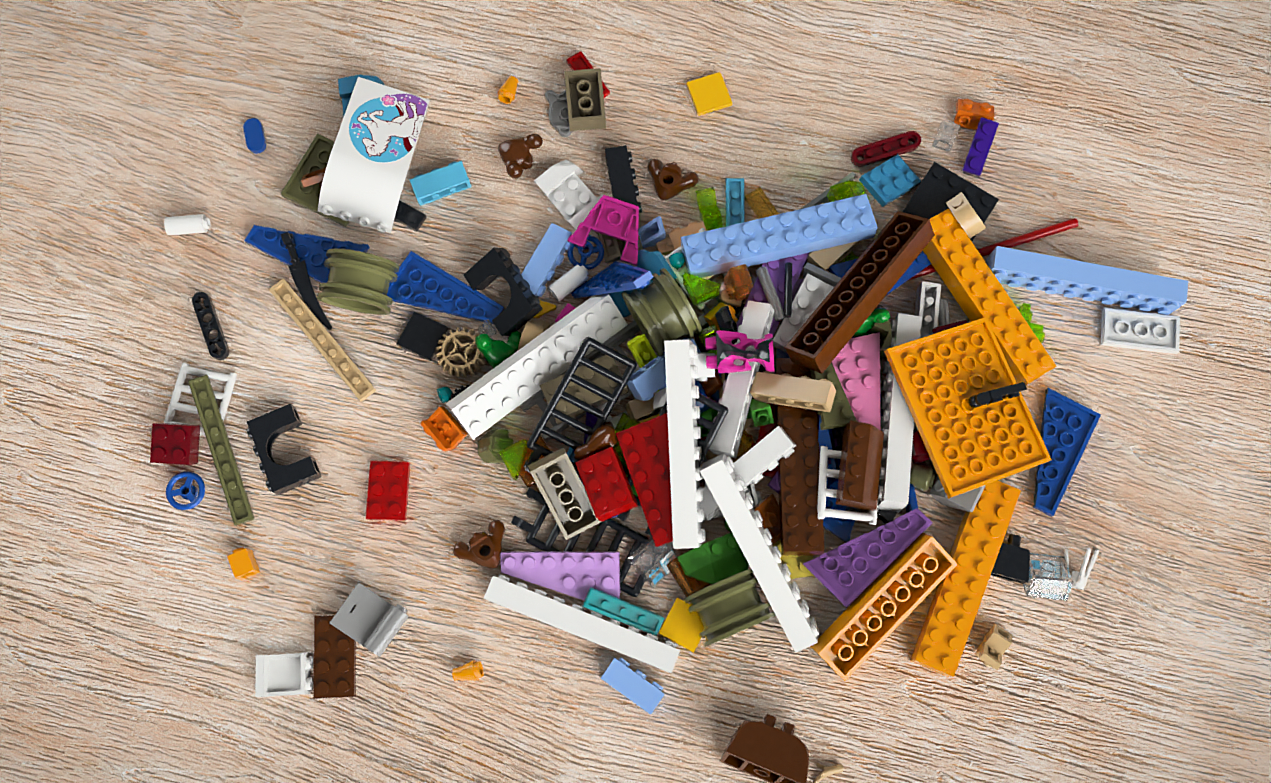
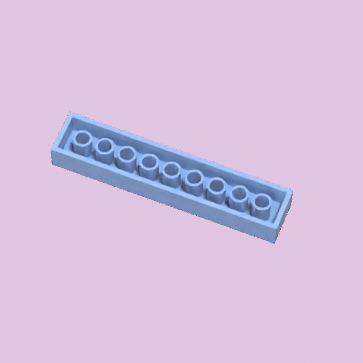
[681,194,878,280]
[986,246,1188,315]

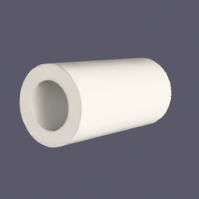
[164,214,211,236]
[548,264,589,302]

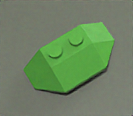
[677,532,749,585]

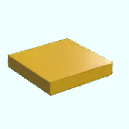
[686,72,732,116]
[658,597,704,653]

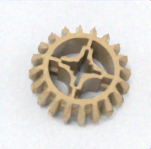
[436,327,485,378]

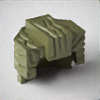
[478,429,514,464]

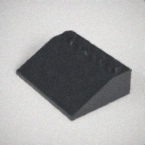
[903,162,999,241]

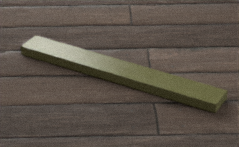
[188,375,255,526]

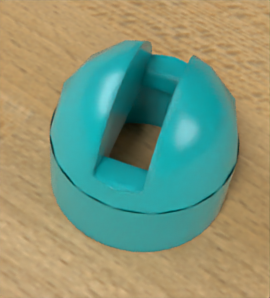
[669,253,685,269]
[437,387,453,403]

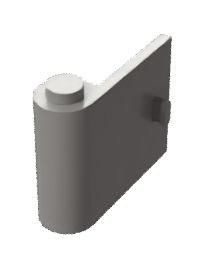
[330,582,409,657]

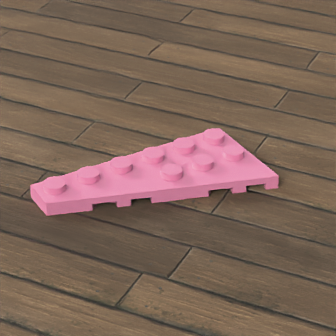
[832,332,881,430]

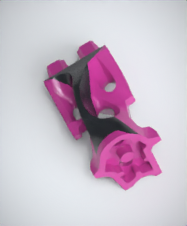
[705,330,774,373]

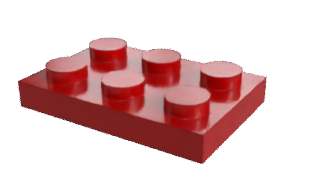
[366,461,410,521]

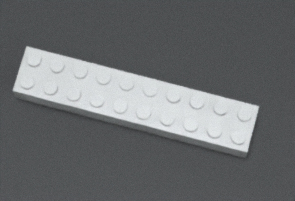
[446,294,628,439]
[877,313,921,513]
[664,340,705,549]
[700,453,819,653]

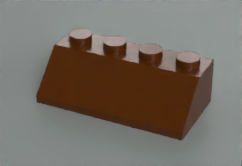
[836,421,884,511]

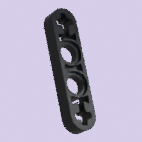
[192,292,229,361]

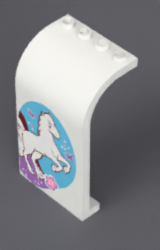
[318,77,430,233]

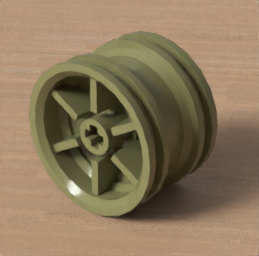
[317,249,400,315]
[621,268,702,357]
[684,569,776,647]

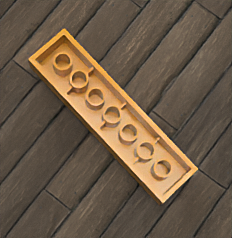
[810,533,957,681]

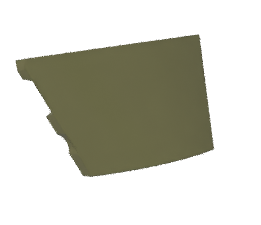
[870,304,892,361]

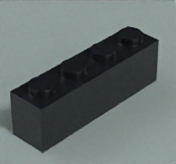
[605,145,642,213]

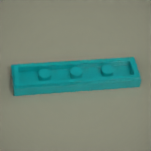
[583,587,664,636]

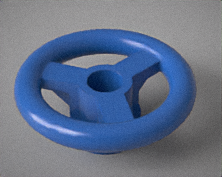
[567,235,604,270]
[166,471,205,510]

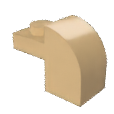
[946,192,986,239]
[518,318,550,350]
[625,392,656,423]
[976,624,1012,670]

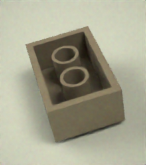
[564,68,606,131]

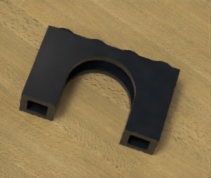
[464,247,542,336]
[246,404,322,495]

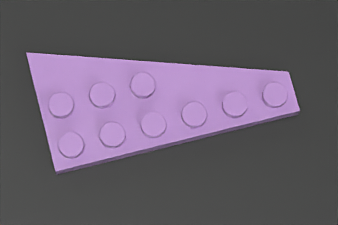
[501,551,620,600]

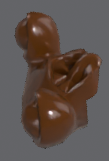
[498,134,543,179]
[648,159,698,200]
[574,421,618,461]
[453,520,505,569]

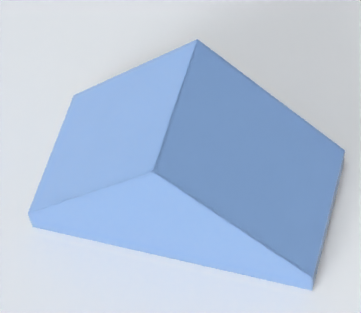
[639,216,666,249]

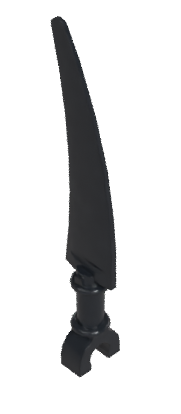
[281,232,332,330]

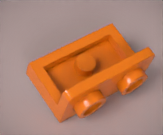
[953,99,994,130]
[420,406,467,451]

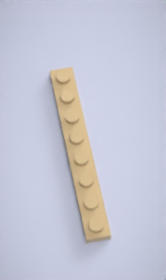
[268,278,376,402]

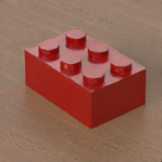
[575,447,638,522]

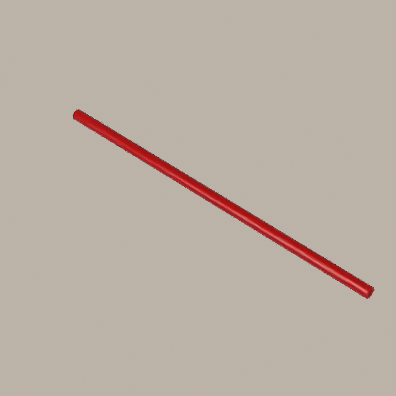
[908,218,1079,281]

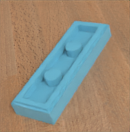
[726,178,745,226]

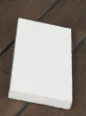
[1101,308,1180,354]

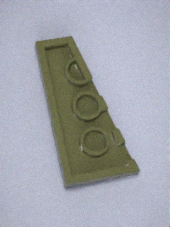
[810,362,857,430]

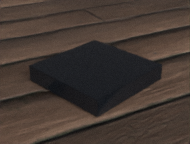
[397,311,448,361]

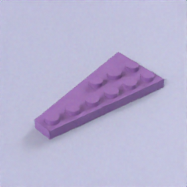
[803,508,932,608]

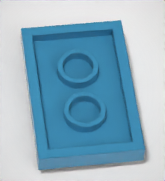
[859,154,921,207]

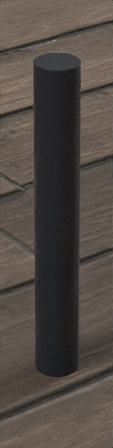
[784,262,792,318]

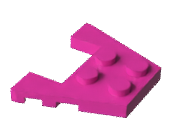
[568,195,639,266]

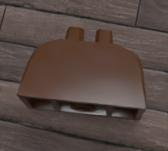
[720,714,809,783]

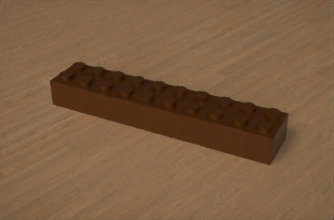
[784,211,935,374]
[774,358,825,556]

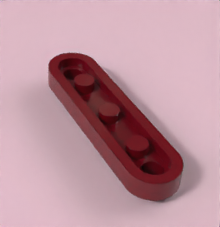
[851,131,921,167]

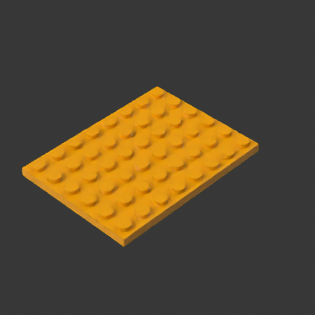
[884,317,1052,499]

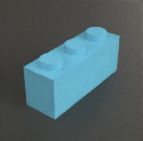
[410,161,471,206]

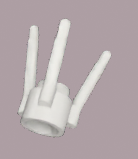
[1064,548,1099,590]

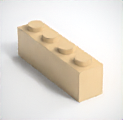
[807,220,878,272]
[750,371,836,412]

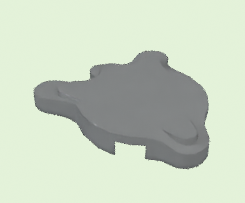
[545,90,573,137]

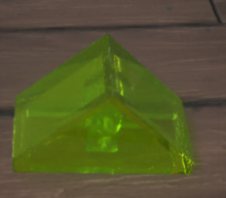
[683,272,721,306]
[499,439,528,481]

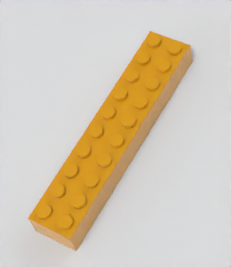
[923,209,1056,385]
[910,481,1021,677]

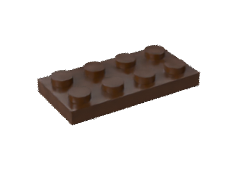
[313,615,356,699]

